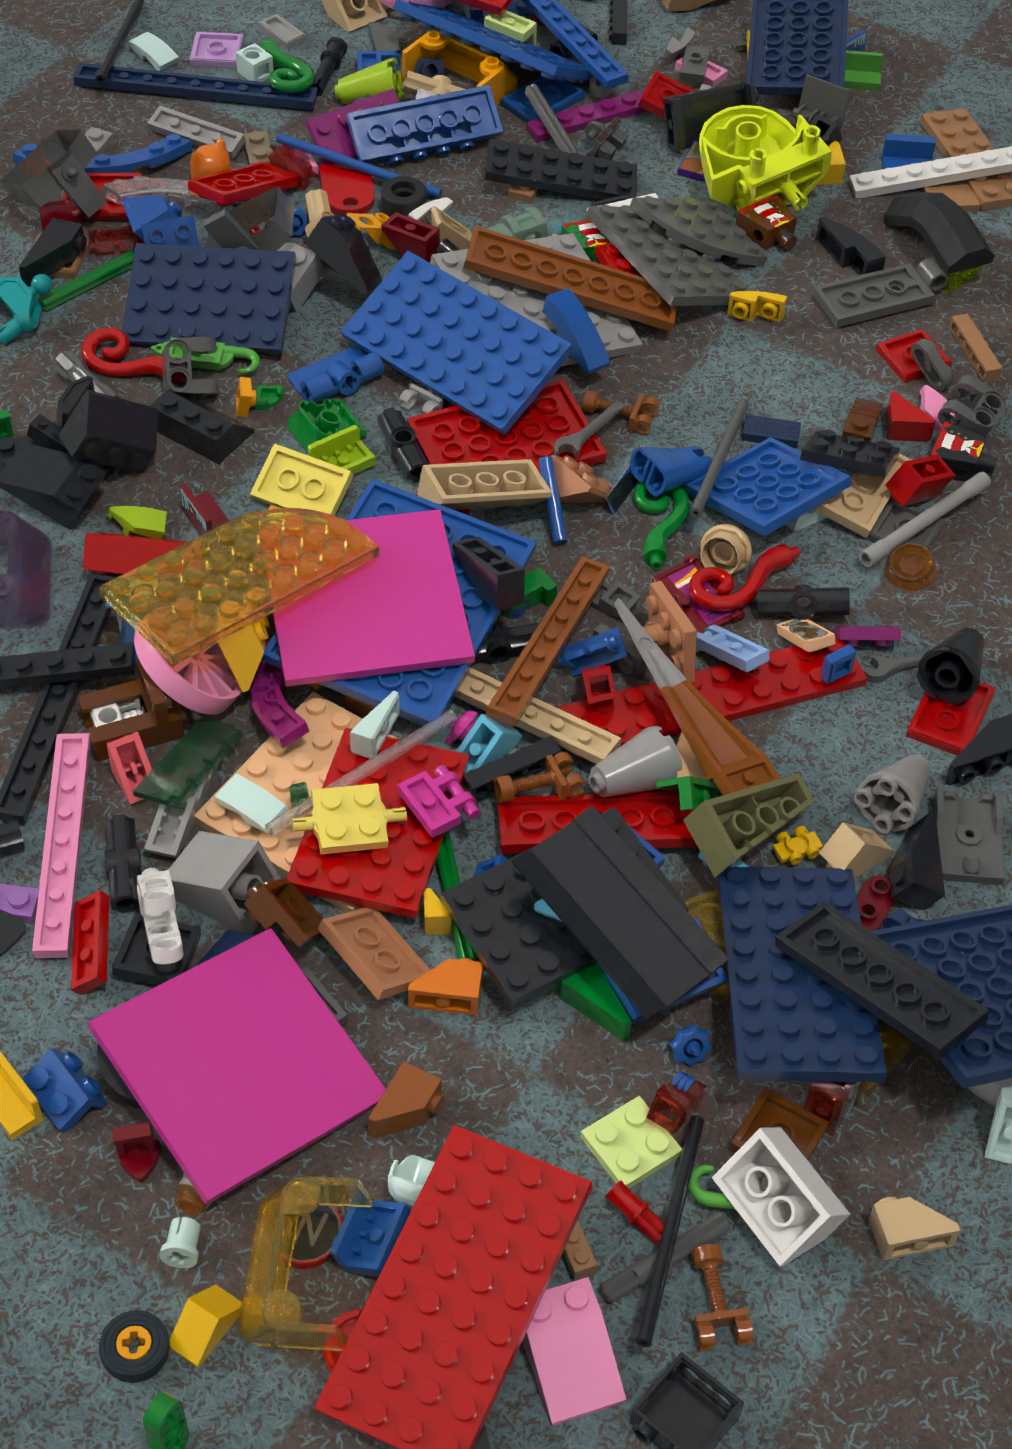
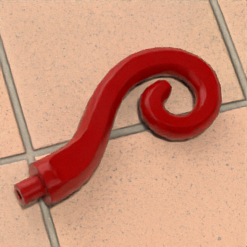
[82,327,184,384]
[689,544,800,612]

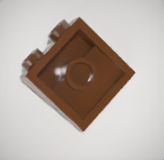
[244,876,323,947]

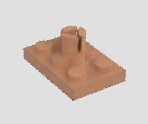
[633,581,697,683]

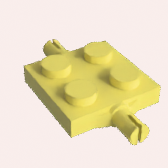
[291,783,407,855]

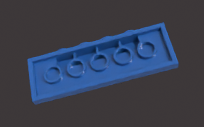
[346,85,503,166]

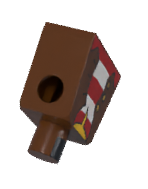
[736,194,797,250]

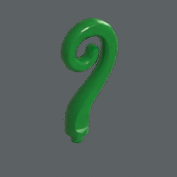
[260,38,315,93]
[633,481,690,570]

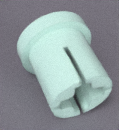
[159,1217,201,1268]

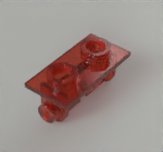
[268,144,319,190]
[88,224,143,255]

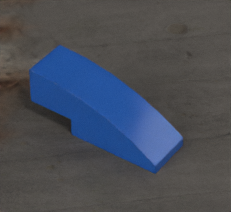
[542,288,610,374]

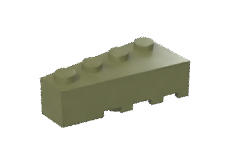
[684,773,814,878]

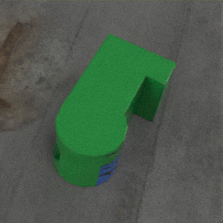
[501,567,557,619]

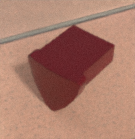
[113,1122,161,1183]

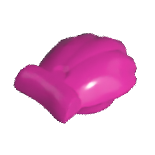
[446,711,478,746]

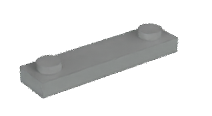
[147,105,246,159]

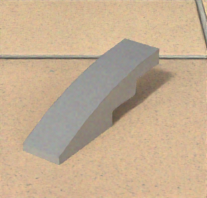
[144,747,221,859]

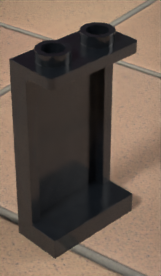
[663,82,759,151]

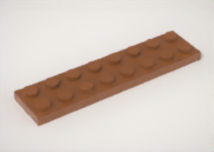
[463,226,677,332]

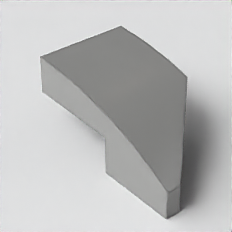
[662,27,695,60]

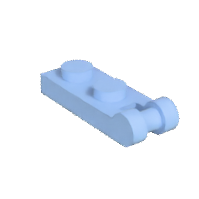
[696,624,769,672]

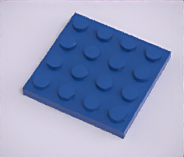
[685,437,851,536]

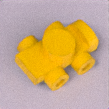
[772,826,823,865]

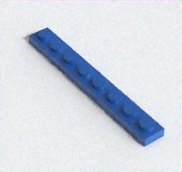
[521,0,628,89]

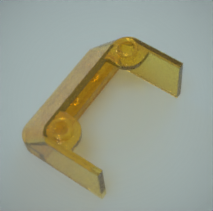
[239,1176,374,1351]

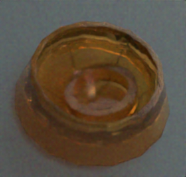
[885,543,937,591]

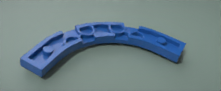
[12,134,192,173]

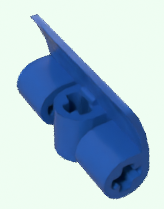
[287,346,384,403]

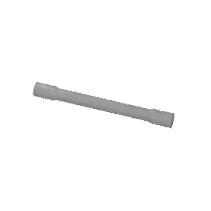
[859,472,991,567]

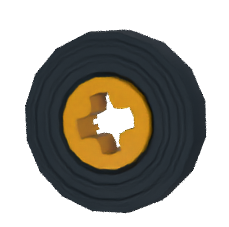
[99,1310,170,1383]

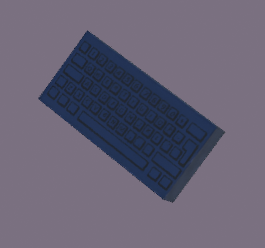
[742,414,801,448]

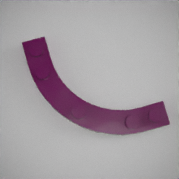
[249,641,310,748]

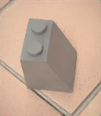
[168,831,281,934]

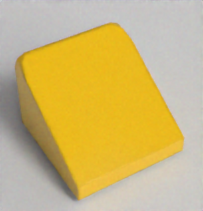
[424,888,452,935]

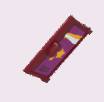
[652,555,745,633]

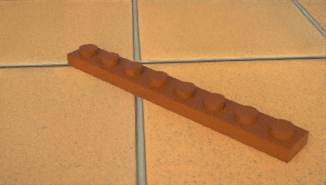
[486,556,610,727]

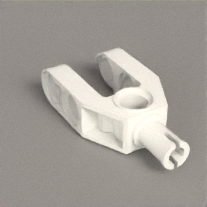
[136,868,184,964]

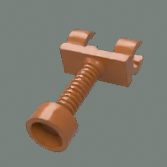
[582,390,660,435]
[493,752,586,803]
[691,1244,754,1351]

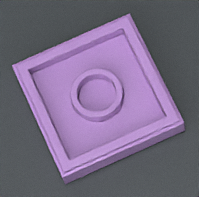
[190,32,244,68]

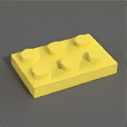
[250,444,354,523]

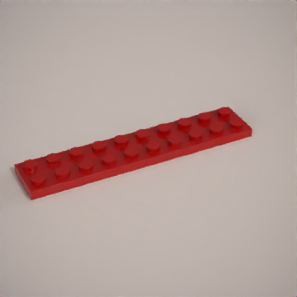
[556,635,868,761]

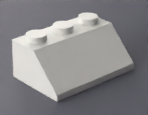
[712,1127,850,1267]

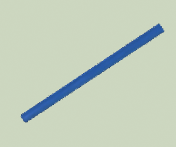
[276,133,442,199]

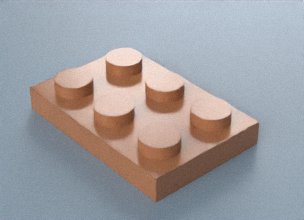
[318,907,430,1000]

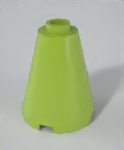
[335,58,404,105]

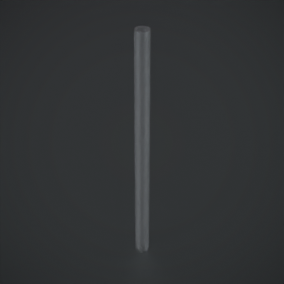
[265,710,457,836]

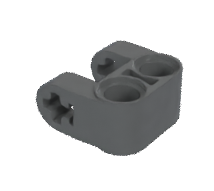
[162,337,219,396]
[938,375,1007,438]

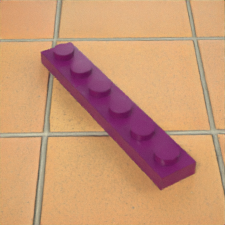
[526,87,647,143]

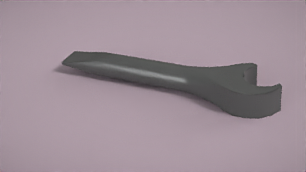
[553,400,626,459]
[863,653,925,683]

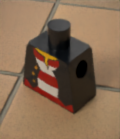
[930,421,998,482]

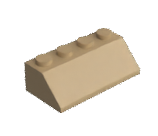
[417,459,552,510]

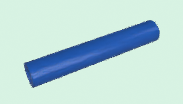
[538,456,567,544]

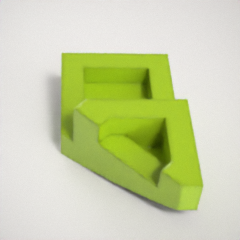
[107,506,167,539]

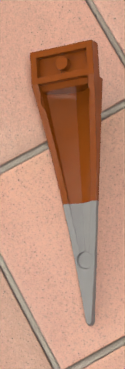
[614,598,781,795]

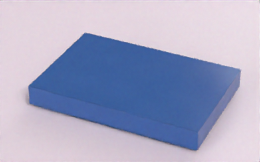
[500,76,586,122]

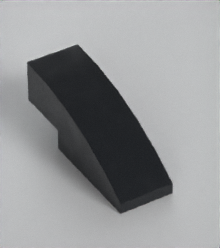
[816,217,886,275]

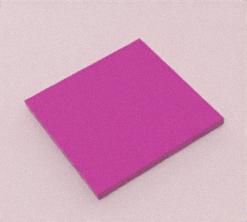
[259,509,475,687]
[88,928,386,1205]

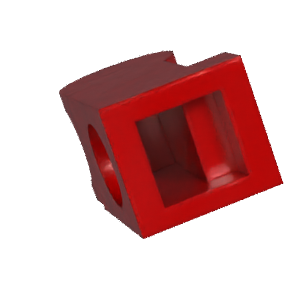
[580,664,616,704]

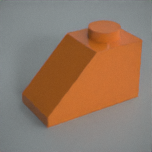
[408,958,483,1015]

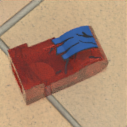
[646,1071,707,1134]

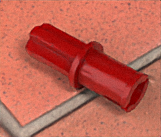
[605,1180,664,1247]

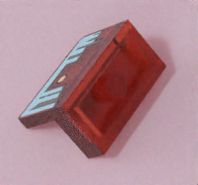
[804,1081,861,1136]

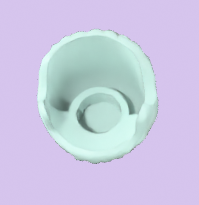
[388,1155,435,1209]

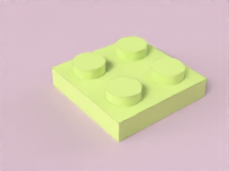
[580,1096,682,1188]

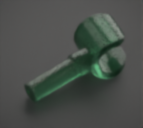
[289,782,309,826]

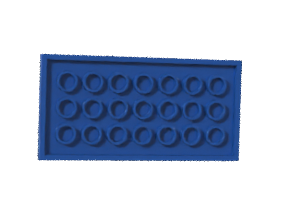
[393,0,594,84]
[340,251,574,435]

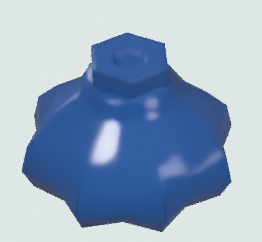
[292,206,309,237]
[670,1024,712,1067]

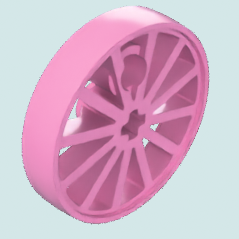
[134,607,242,715]

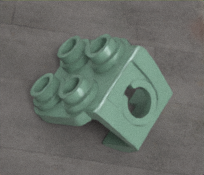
[488,206,548,240]

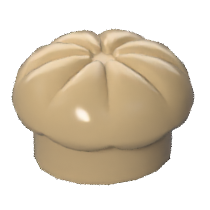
[700,524,752,574]

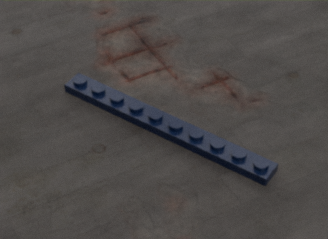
[73,63,318,110]

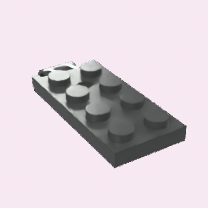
[813,258,948,328]

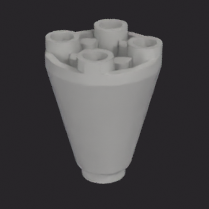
[854,754,930,834]

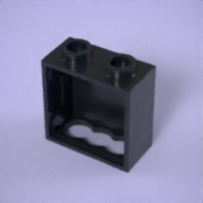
[629,1352,744,1449]

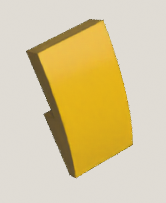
[727,291,787,322]

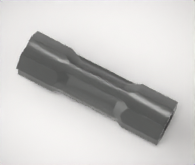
[54,350,120,398]

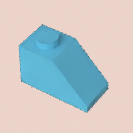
[456,714,522,772]

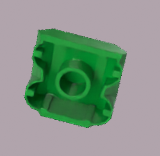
[288,399,367,455]

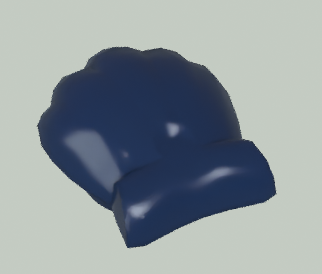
[414,58,446,78]

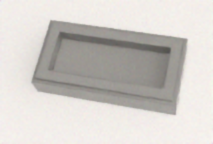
[258,14,306,49]

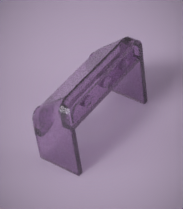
[0,509,52,630]

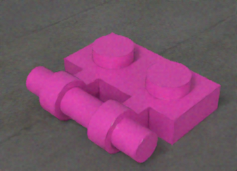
[397,765,481,838]

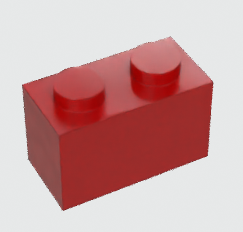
[885,454,956,507]

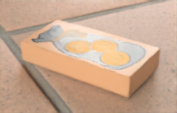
[777,618,835,653]

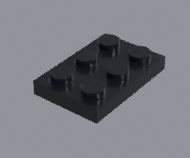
[800,430,900,478]

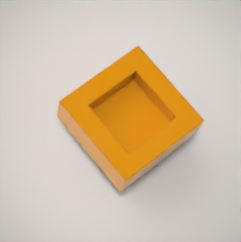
[235,377,256,417]

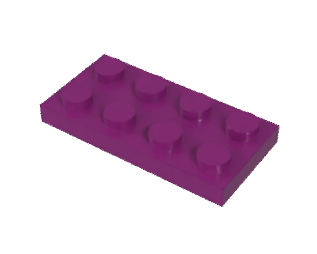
[304,89,400,164]

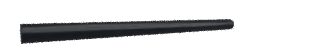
[95,0,144,84]
[636,1115,704,1347]

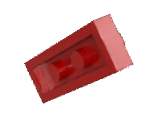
[71,890,110,995]

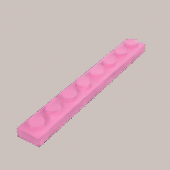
[32,733,91,958]

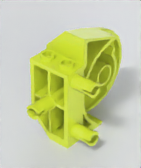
[699,105,832,211]

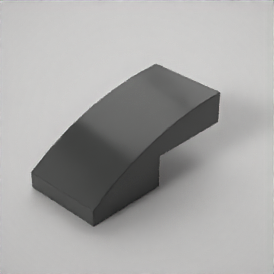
[590,581,641,617]

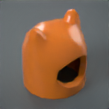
[189,138,231,179]

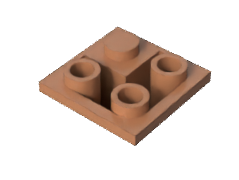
[540,455,613,504]

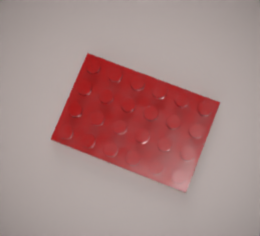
[407,379,607,473]
[287,728,470,919]

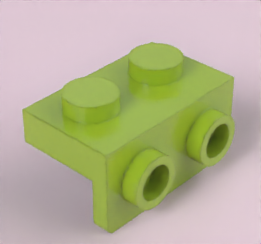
[307,425,376,475]

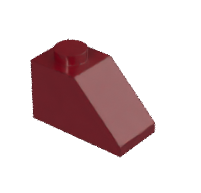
[381,212,440,263]

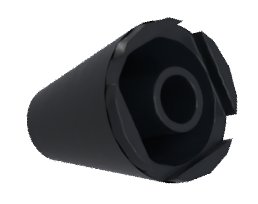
[917,627,985,704]

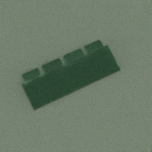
[133,717,243,806]

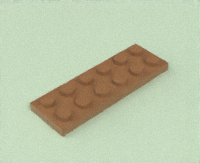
[920,108,1012,211]

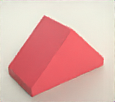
[106,732,161,805]

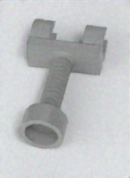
[399,383,443,413]

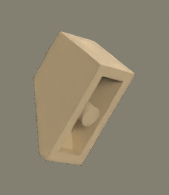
[819,822,895,878]
[869,1197,960,1261]

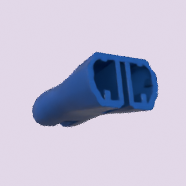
[630,446,713,497]

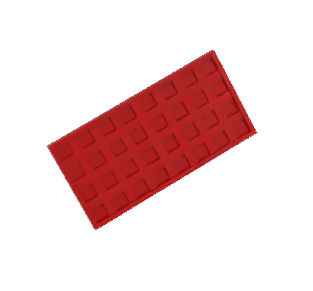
[314,1125,593,1449]

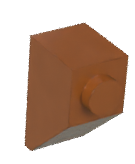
[368,1061,445,1138]

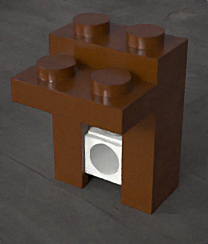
[78,658,188,762]

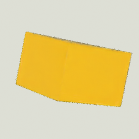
[169,1284,246,1368]

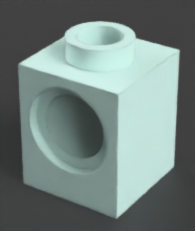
[236,43,273,82]

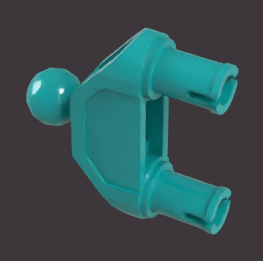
[0,274,53,346]

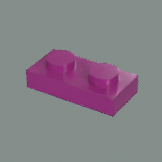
[834,625,901,646]

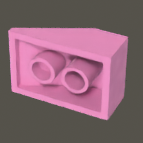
[522,1277,627,1426]

